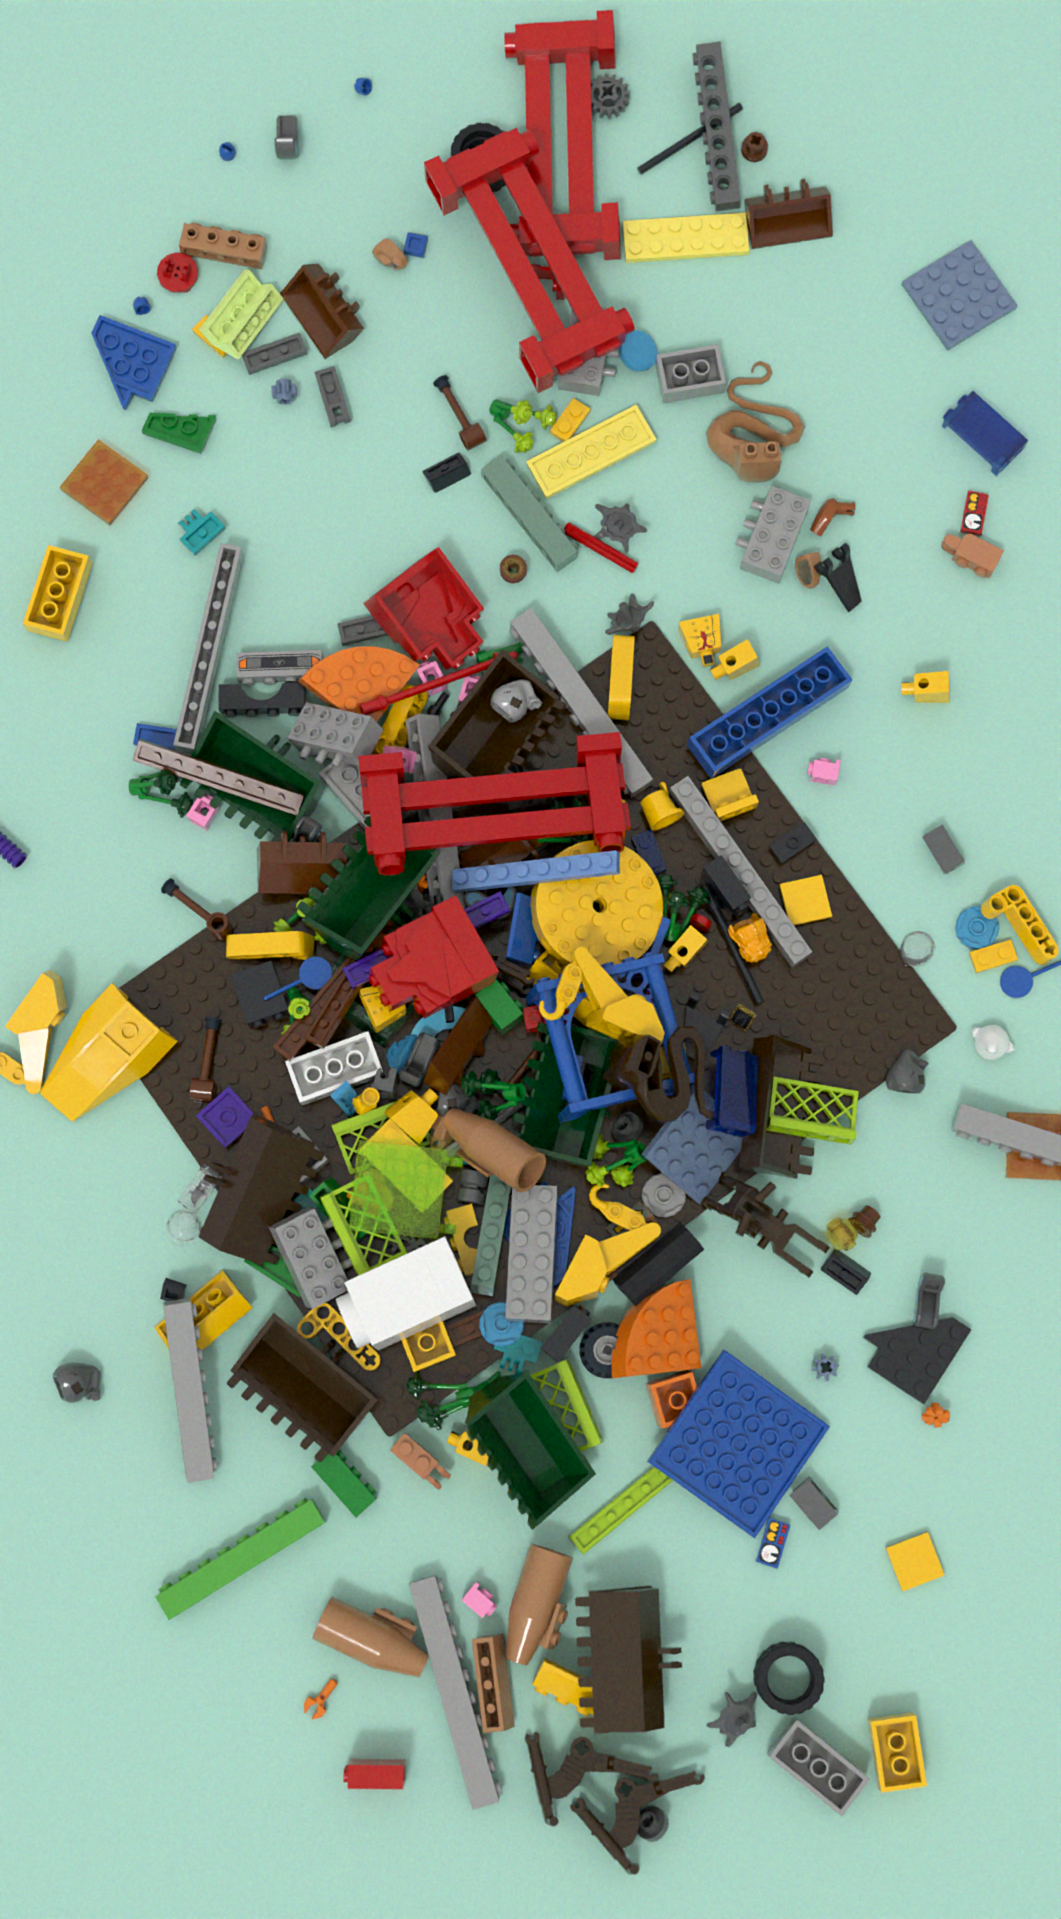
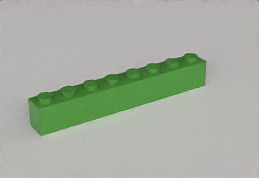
[155,1498,326,1620]

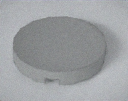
[642,1173,686,1218]

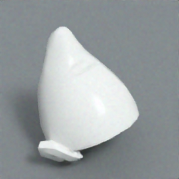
[971,1025,1015,1060]

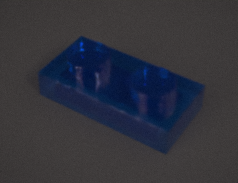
[631,830,666,874]

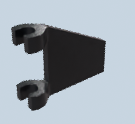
[814,543,862,612]
[684,991,732,1060]

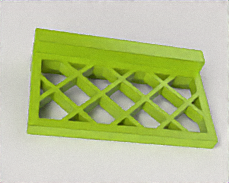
[766,1077,859,1145]
[332,1099,430,1175]
[319,1174,408,1276]
[531,1359,604,1452]

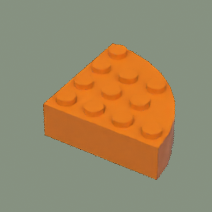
[298,646,420,722]
[611,1279,701,1379]

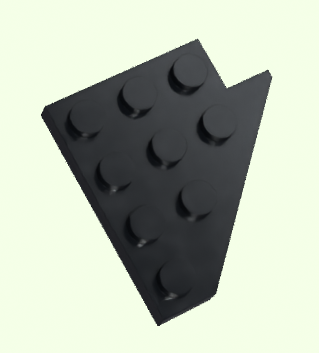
[863,1317,972,1404]

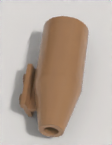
[442,1108,546,1192]
[506,1543,573,1665]
[312,1596,429,1677]

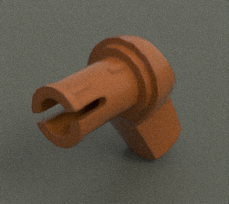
[810,498,855,536]

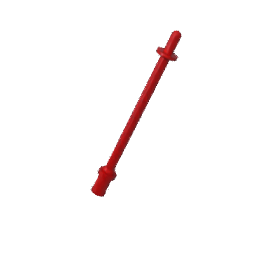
[359,651,518,715]

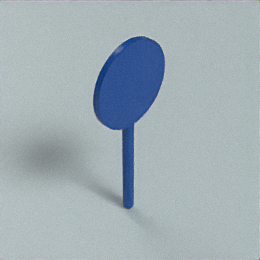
[263,957,332,1000]
[1000,960,1061,998]

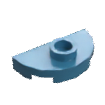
[386,1035,417,1074]

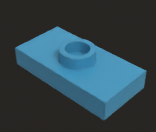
[330,1081,359,1118]

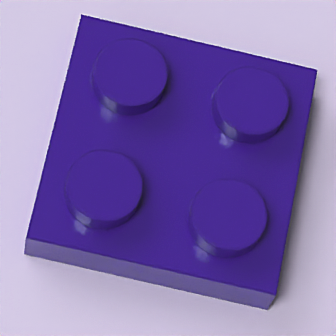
[196,1087,253,1149]

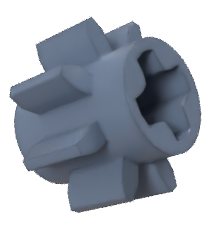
[271,379,297,404]
[811,1353,839,1381]

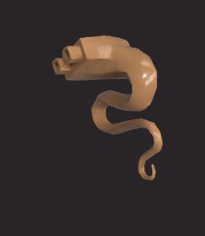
[706,361,805,483]

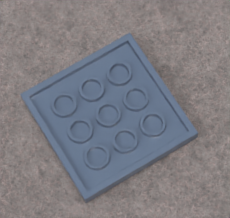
[902,240,1017,351]
[641,1085,744,1205]

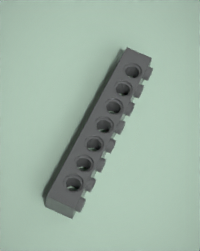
[692,42,740,211]

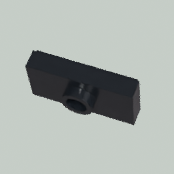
[769,822,817,864]

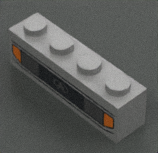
[236,650,323,686]

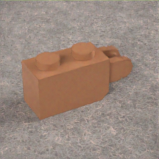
[941,534,1004,578]
[390,1433,451,1490]

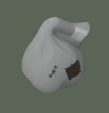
[491,679,543,722]

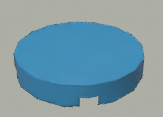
[618,330,657,372]
[955,906,999,950]
[479,1302,524,1347]

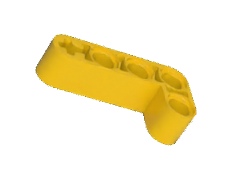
[608,635,635,720]
[371,684,428,755]
[981,885,1059,965]
[226,931,315,960]
[297,1303,381,1371]

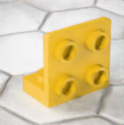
[702,768,759,822]

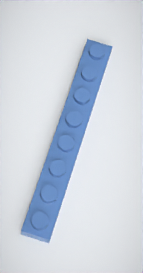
[452,850,620,893]

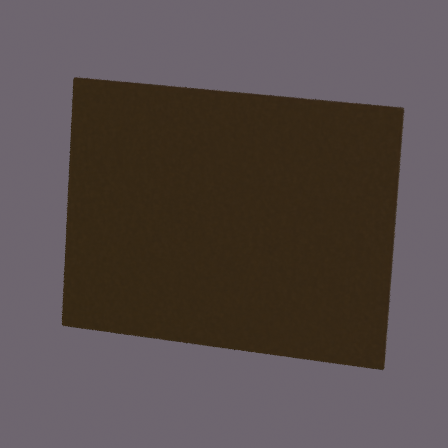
[119,621,956,1437]

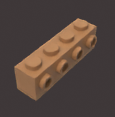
[179,223,267,269]
[472,1634,515,1733]

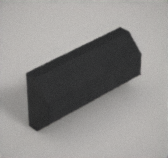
[613,1222,704,1306]

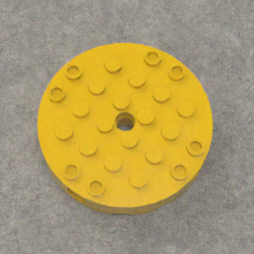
[530,840,663,965]

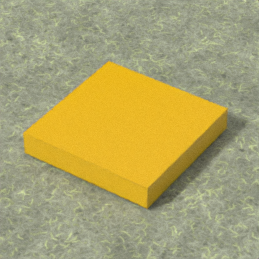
[779,875,832,926]
[885,1532,945,1591]

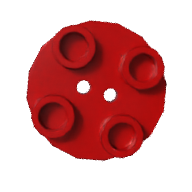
[157,253,198,293]

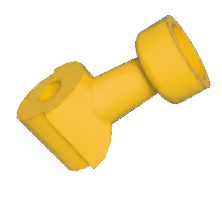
[352,1088,380,1116]

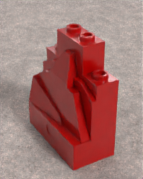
[363,547,484,670]
[368,895,499,1019]

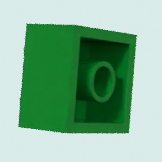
[475,979,524,1036]

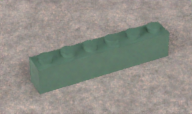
[481,455,578,572]
[471,1175,511,1296]

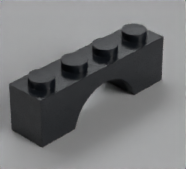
[219,683,306,718]

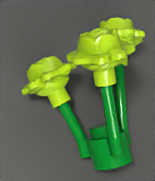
[489,399,557,453]
[585,1134,647,1187]

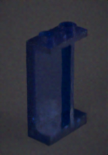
[942,391,1029,477]
[706,1046,758,1138]

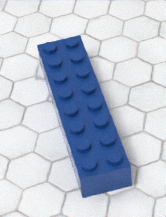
[686,646,853,779]

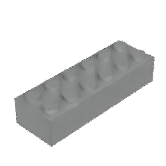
[505,1185,559,1323]

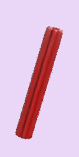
[564,522,638,573]

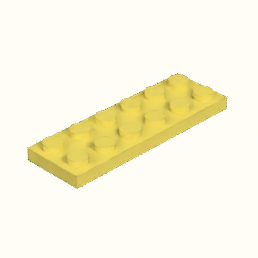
[623,213,749,263]
[526,405,657,499]

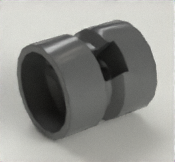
[456,1169,489,1205]

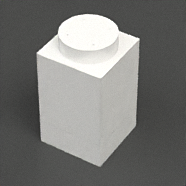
[336,1237,476,1350]

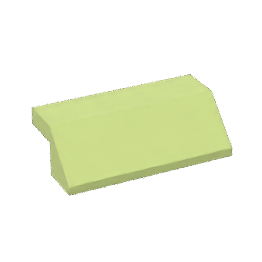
[199,269,283,359]

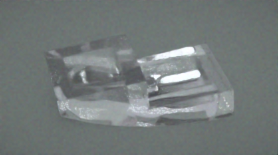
[177,1164,222,1215]

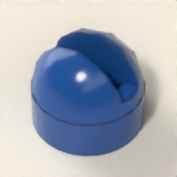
[354,77,372,95]
[219,142,236,161]
[133,297,151,315]

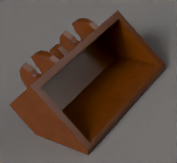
[744,179,833,249]
[280,264,364,359]
[458,807,551,894]
[257,831,347,894]
[424,997,493,1096]

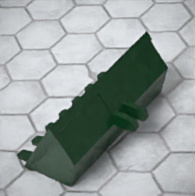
[180,710,325,842]
[297,816,440,961]
[510,1022,618,1167]
[465,1371,596,1529]

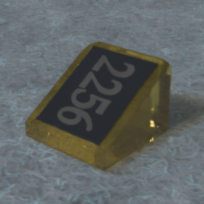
[729,1003,756,1031]

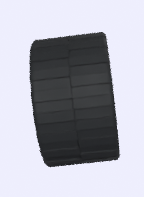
[451,123,505,193]
[753,1641,825,1715]

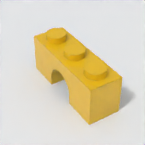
[444,1204,478,1277]

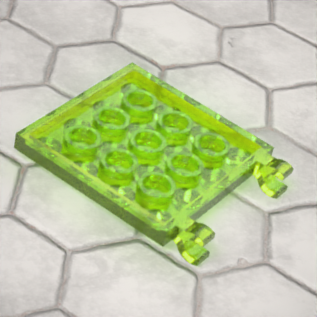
[349,1140,463,1239]

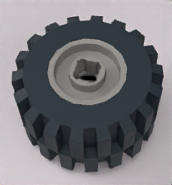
[579,1322,620,1379]

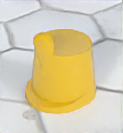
[640,781,684,831]

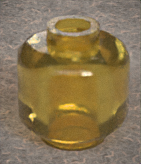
[825,1217,858,1251]

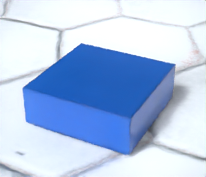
[403,232,428,258]

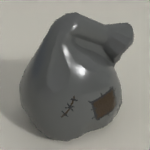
[886,1049,929,1094]
[433,1082,479,1117]
[52,1363,101,1403]

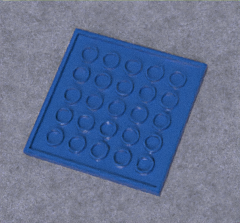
[647,1349,830,1538]

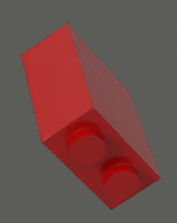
[343,1759,406,1789]

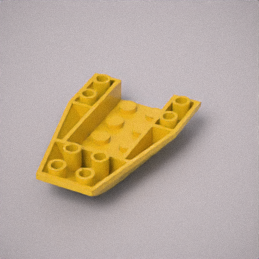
[40,983,178,1122]

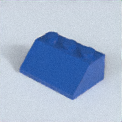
[506,893,540,968]

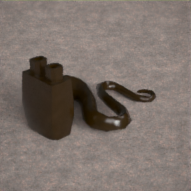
[603,1026,747,1123]

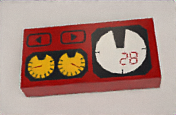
[960,491,989,536]

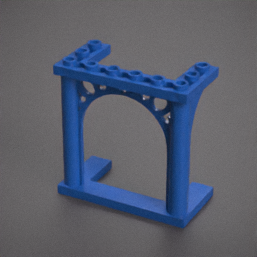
[525,952,695,1123]

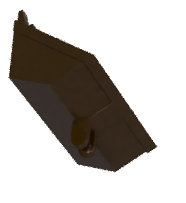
[428,649,566,779]
[726,1035,825,1179]
[198,1112,324,1266]
[227,1313,378,1462]
[575,1585,682,1734]

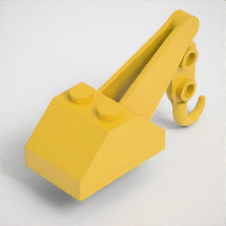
[539,947,665,1043]
[0,970,67,1094]
[555,1183,661,1307]

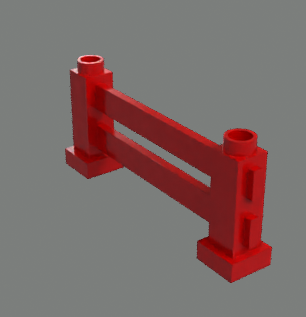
[504,10,621,260]
[424,128,635,393]
[358,732,631,876]

